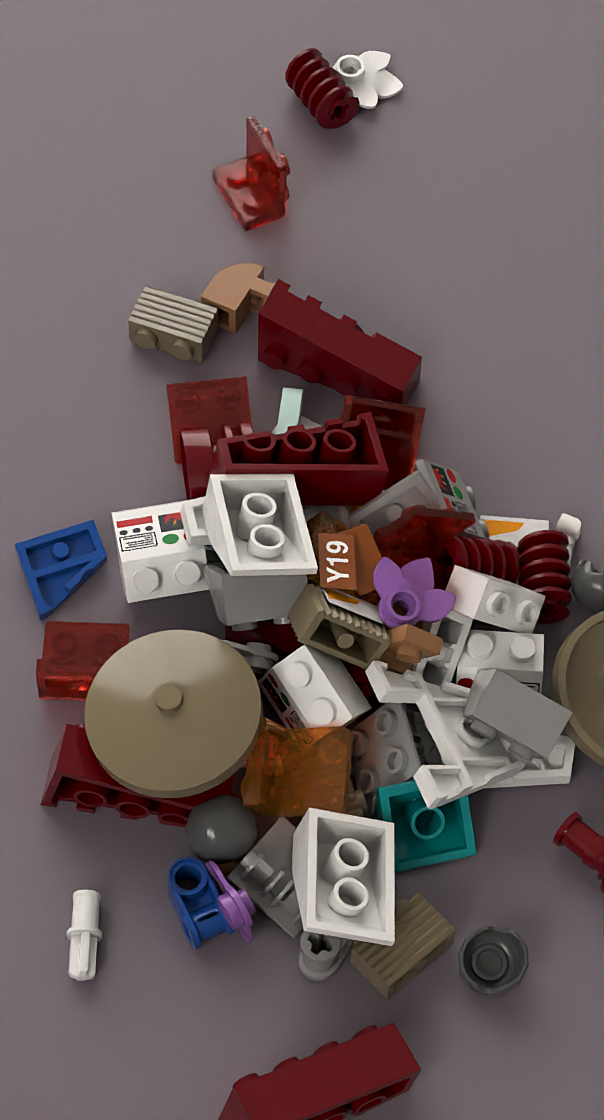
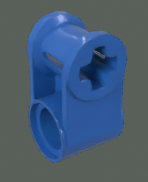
[168,857,236,950]

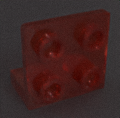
[213,116,290,232]
[165,376,252,464]
[373,505,476,593]
[36,621,130,701]

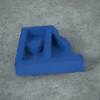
[15,519,107,620]

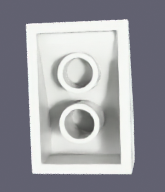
[202,474,318,576]
[292,807,395,946]

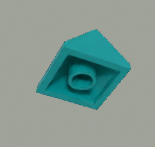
[374,780,477,872]

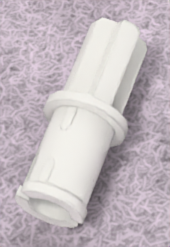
[66,890,102,981]

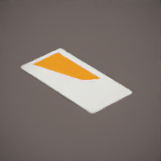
[480,515,549,547]
[322,588,387,626]

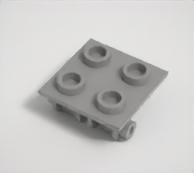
[342,703,426,810]
[226,816,303,938]

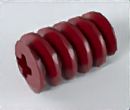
[285,48,360,129]
[517,530,572,624]
[428,534,519,587]

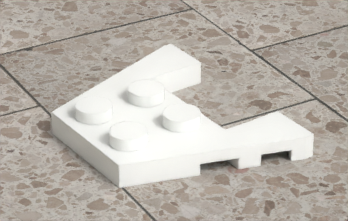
[365,661,526,809]

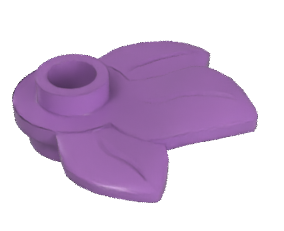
[373,557,456,628]
[205,861,256,943]

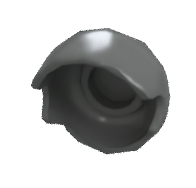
[571,559,604,613]
[185,794,259,864]
[458,926,529,996]

